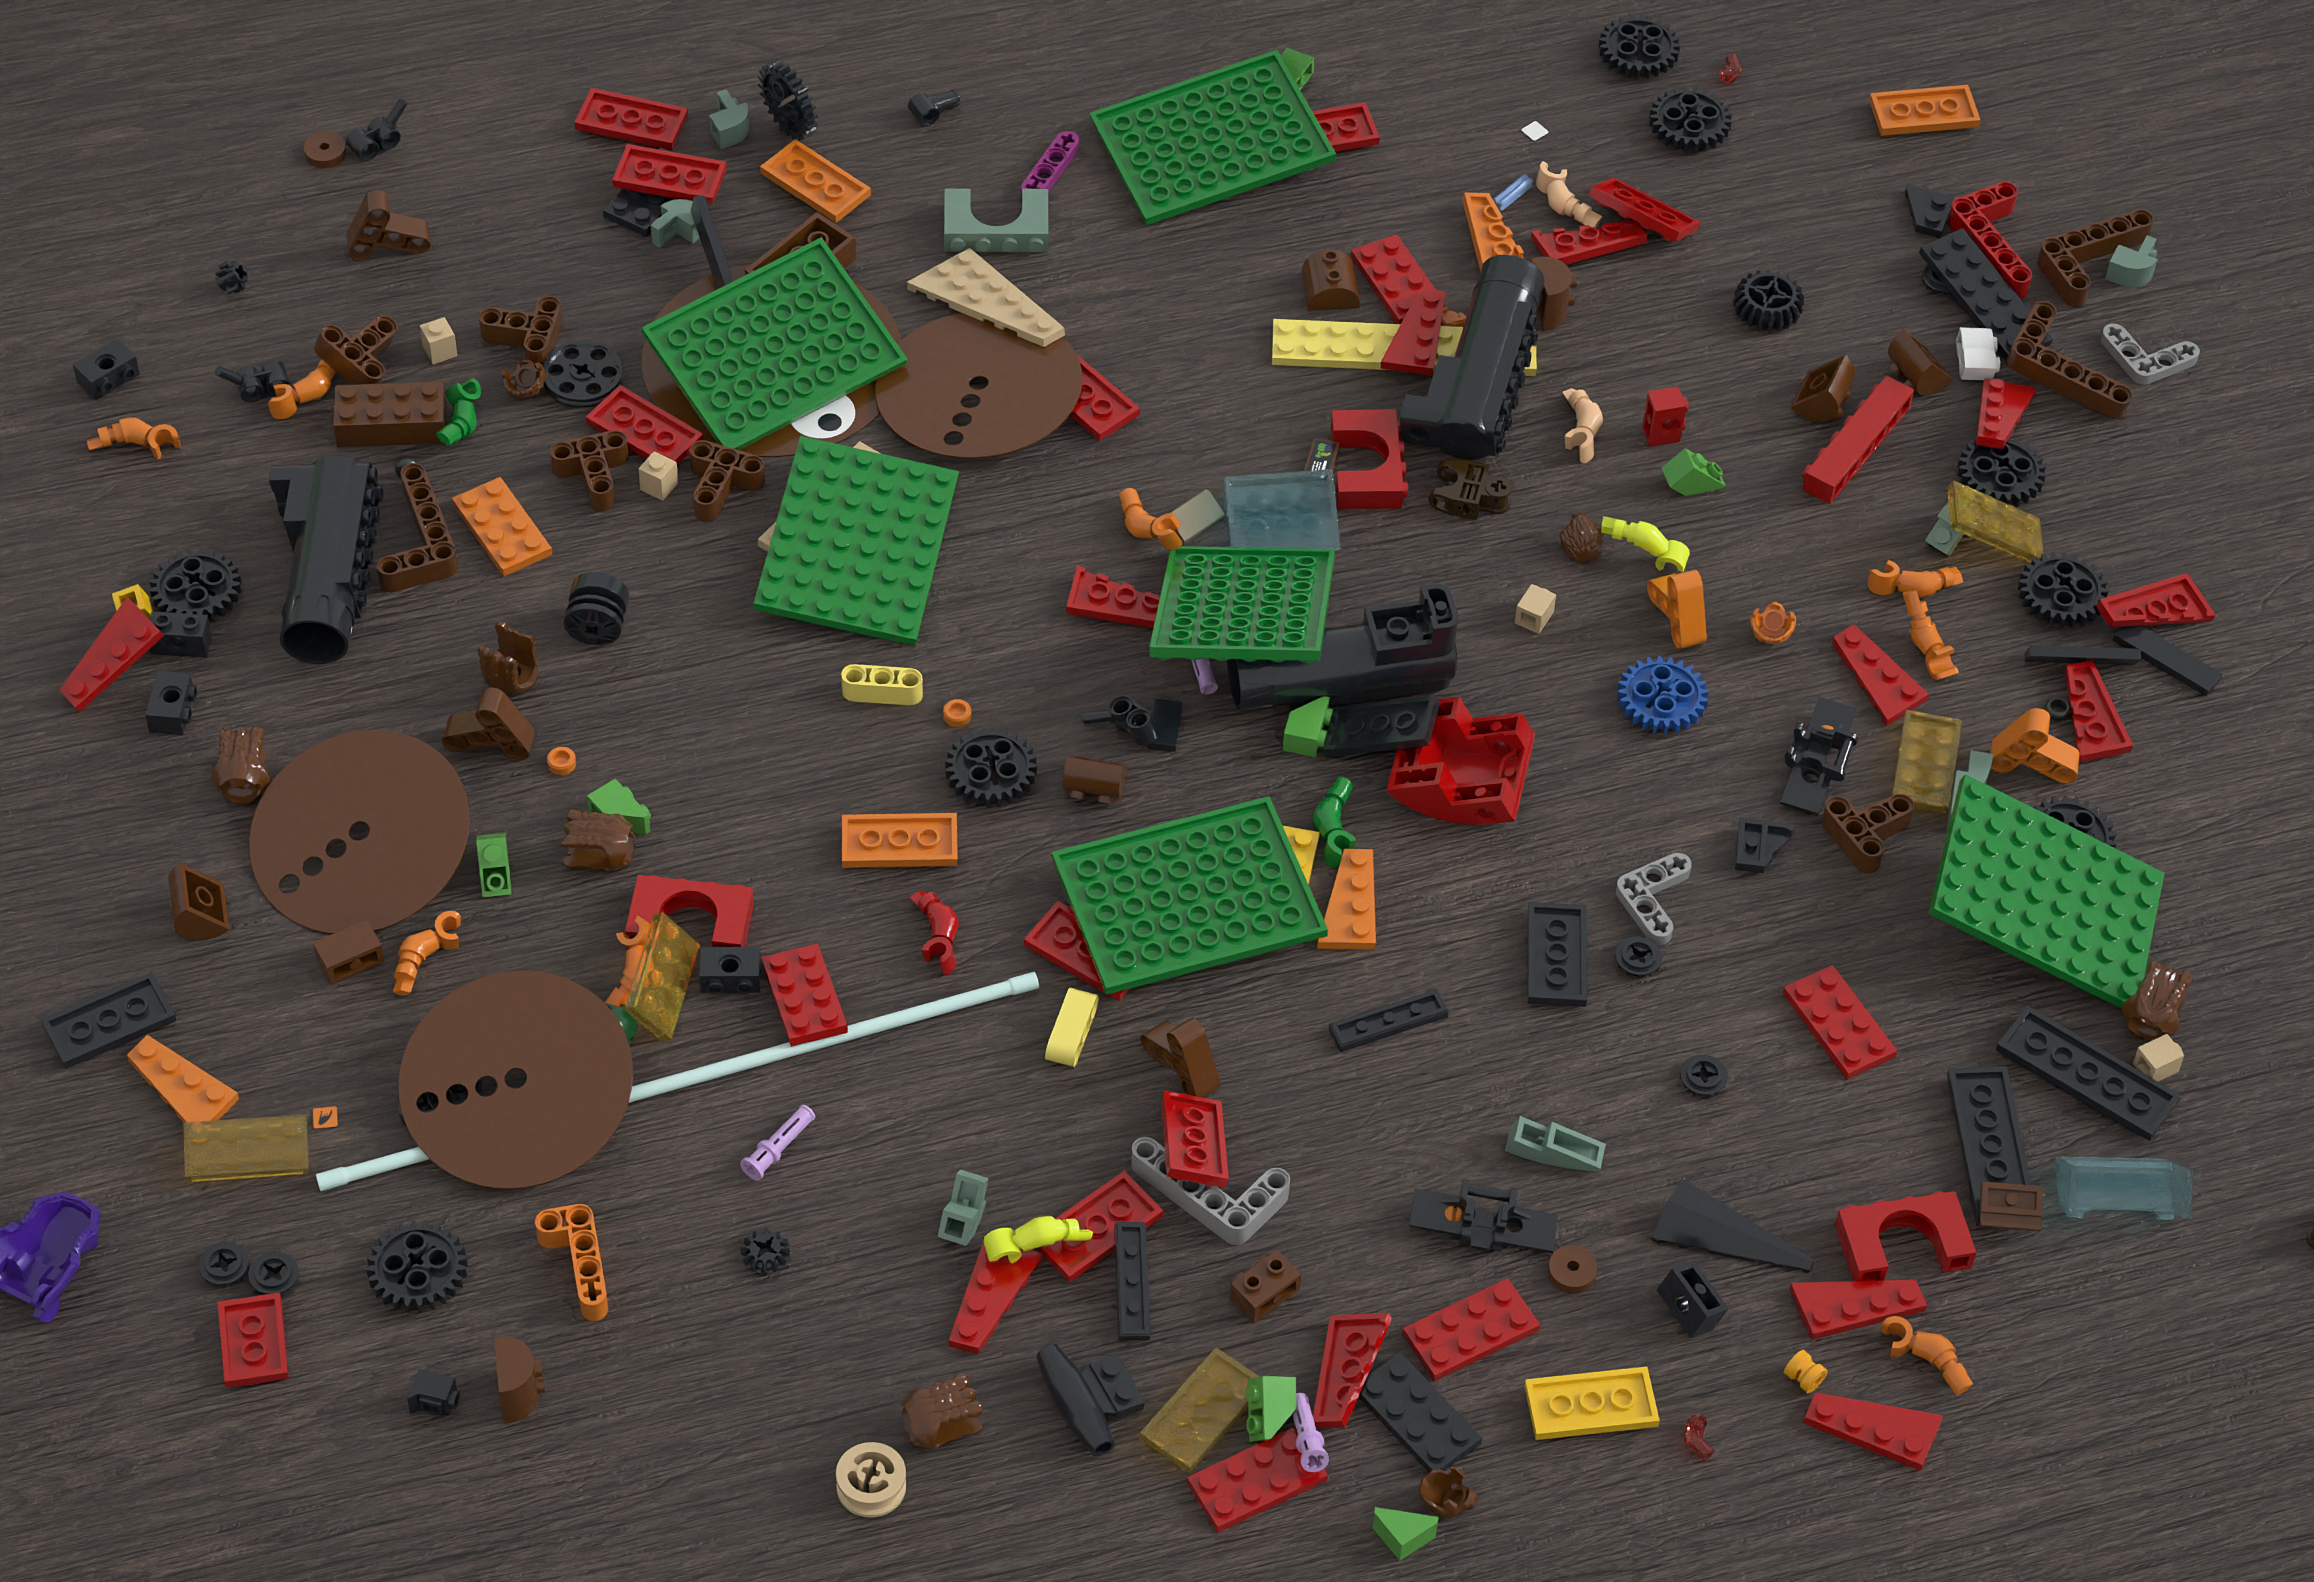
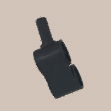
[346,99,408,161]
[215,361,291,402]
[1082,695,1158,745]

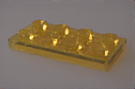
[1947,481,2044,563]
[1892,710,1962,814]
[624,912,700,1042]
[183,1115,309,1182]
[1140,1348,1259,1473]

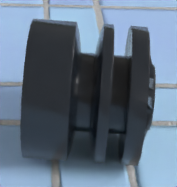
[563,572,629,646]

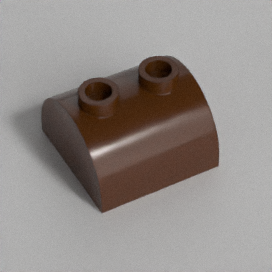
[1301,250,1360,311]
[1532,257,1577,332]
[1888,329,1954,396]
[1791,355,1855,422]
[1063,755,1129,804]
[168,863,230,940]
[494,1337,545,1424]

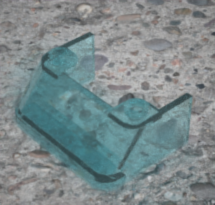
[2055,1157,2193,1220]

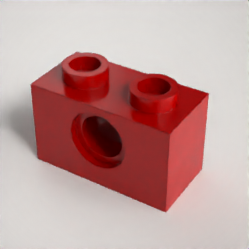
[1642,387,1689,447]

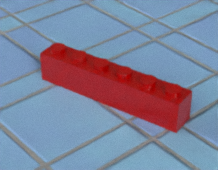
[1802,376,1914,504]

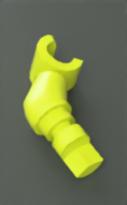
[1601,516,1690,572]
[984,1216,1093,1263]

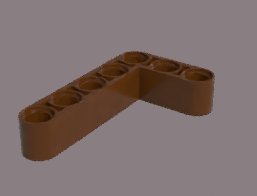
[2037,209,2154,307]
[2006,301,2133,419]
[377,463,458,592]

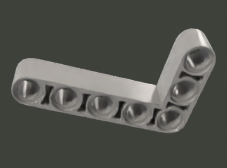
[1131,1137,1290,1245]

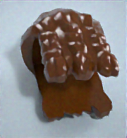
[478,621,538,697]
[211,726,270,805]
[561,809,635,872]
[2121,960,2192,1041]
[901,1374,983,1450]

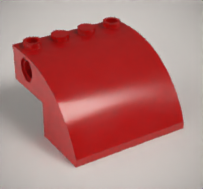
[1387,697,1535,825]

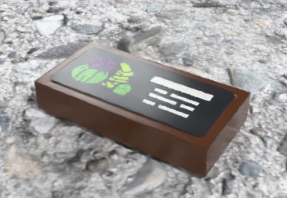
[1302,437,1340,488]

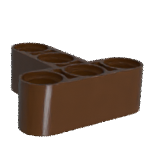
[347,190,431,261]
[479,296,563,369]
[314,315,398,385]
[550,430,629,511]
[690,440,765,522]
[442,687,535,760]
[1822,793,1914,873]
[1140,1017,1221,1098]

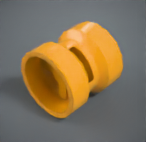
[1784,1350,1828,1394]

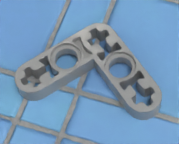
[2101,324,2200,385]
[1616,853,1692,945]

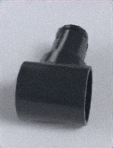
[908,90,960,126]

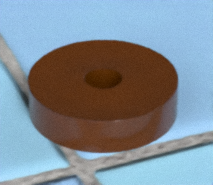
[304,132,346,168]
[1548,1245,1598,1293]

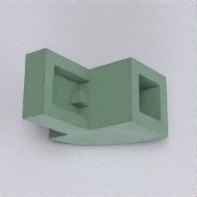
[709,89,750,149]
[651,199,700,248]
[2105,236,2158,287]
[1925,497,1984,556]
[938,1169,989,1246]

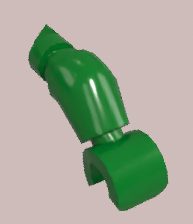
[436,378,481,446]
[1313,777,1357,868]

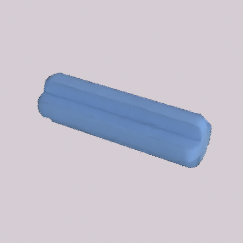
[1493,175,1533,211]

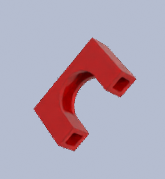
[1331,410,1408,509]
[625,875,754,951]
[1834,1191,1976,1281]

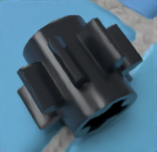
[215,260,248,294]

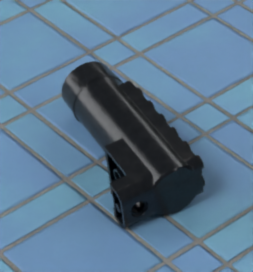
[1400,255,1545,460]
[269,455,384,664]
[1227,584,1458,712]

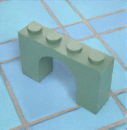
[944,189,1048,252]

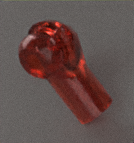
[1719,54,1743,84]
[1684,1414,1715,1461]

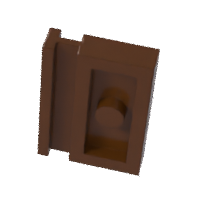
[1979,1182,2043,1232]

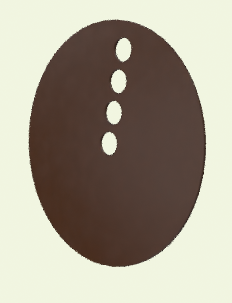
[875,313,1082,459]
[249,730,470,934]
[398,970,633,1189]

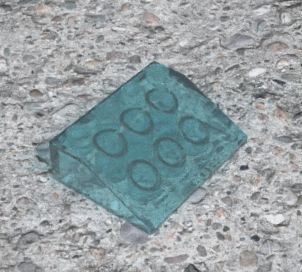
[1222,469,1340,550]

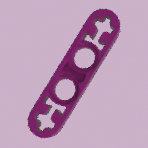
[1021,131,1079,200]

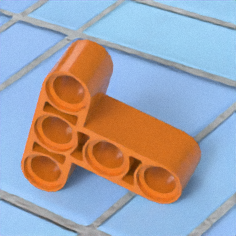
[1647,569,1707,650]
[1990,708,2080,783]

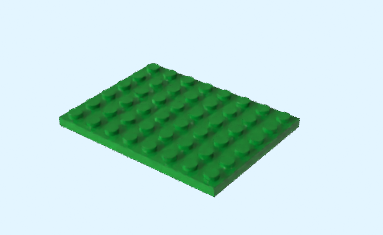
[1089,50,1336,226]
[641,237,908,450]
[753,436,959,646]
[1149,546,1335,663]
[1928,774,2165,1008]
[1051,796,1328,995]

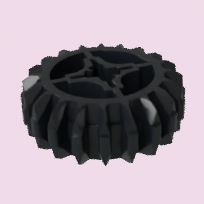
[1733,269,1805,333]

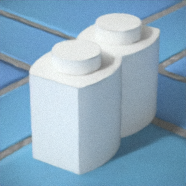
[1956,327,2000,380]

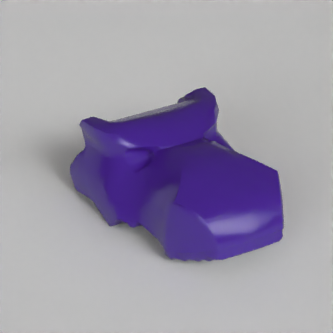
[0,1192,100,1322]

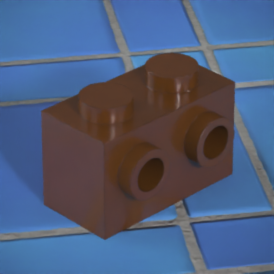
[313,920,385,985]
[1230,1250,1301,1323]

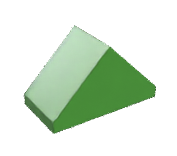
[1373,1507,1438,1561]

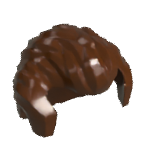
[502,359,546,400]
[1559,512,1604,563]
[1418,1466,1478,1519]

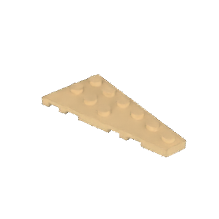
[907,248,1065,347]

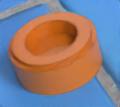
[943,699,971,727]
[547,747,576,775]

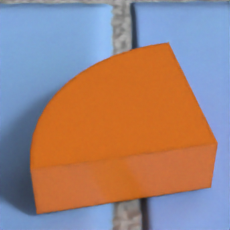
[1441,307,1466,327]

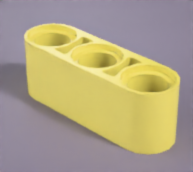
[841,664,923,705]
[1045,988,1099,1067]

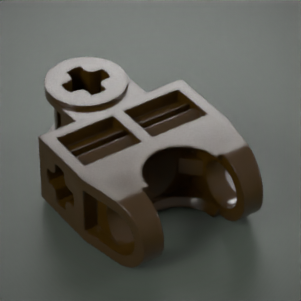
[1428,459,1512,520]

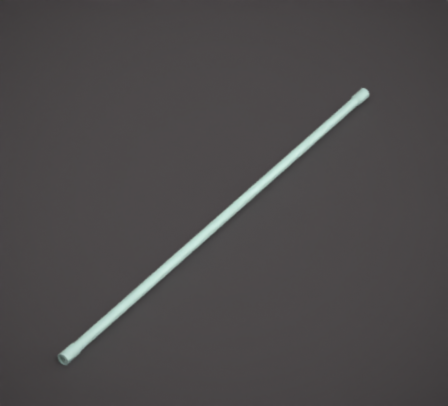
[316,972,1039,1192]

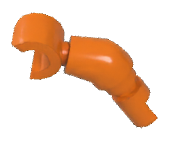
[268,359,336,419]
[86,417,181,460]
[1119,488,1182,550]
[1868,560,1963,598]
[1902,591,1959,680]
[393,911,461,996]
[604,915,654,1007]
[1880,1316,1973,1396]

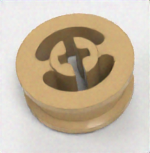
[836,1442,906,1517]

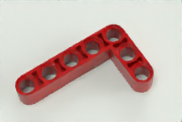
[1948,182,2032,300]

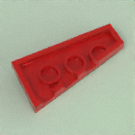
[1380,288,1446,376]
[1976,378,2037,449]
[1832,624,1929,726]
[949,1241,1043,1354]
[1789,1280,1927,1340]

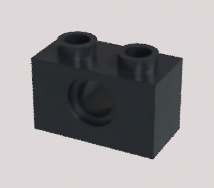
[73,339,140,400]
[150,612,212,658]
[145,671,197,735]
[700,947,761,994]
[1656,1261,1729,1338]

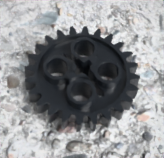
[1598,14,1680,79]
[758,60,818,141]
[1649,86,1732,153]
[1957,438,2046,508]
[150,548,242,622]
[2017,552,2109,628]
[945,727,1037,808]
[2033,795,2116,848]
[366,1220,468,1313]

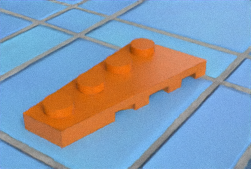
[1462,192,1524,272]
[1317,849,1376,950]
[127,1035,239,1140]

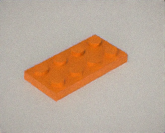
[1869,85,1981,136]
[760,139,871,223]
[452,477,552,577]
[842,813,958,868]

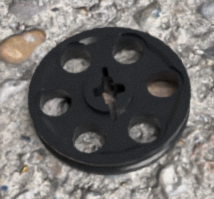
[543,340,623,407]

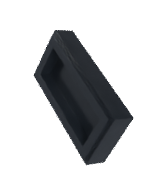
[1148,699,1183,752]

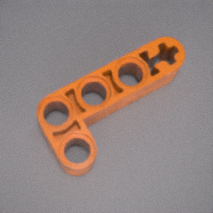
[535,1204,608,1321]

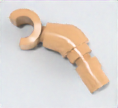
[1536,161,1602,228]
[1563,388,1603,463]

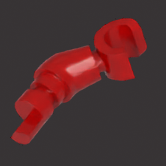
[910,891,959,975]

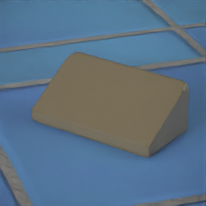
[1171,489,1225,544]

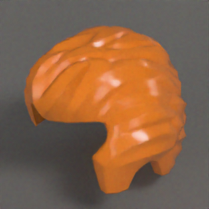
[1750,602,1796,645]

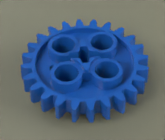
[1617,656,1709,735]

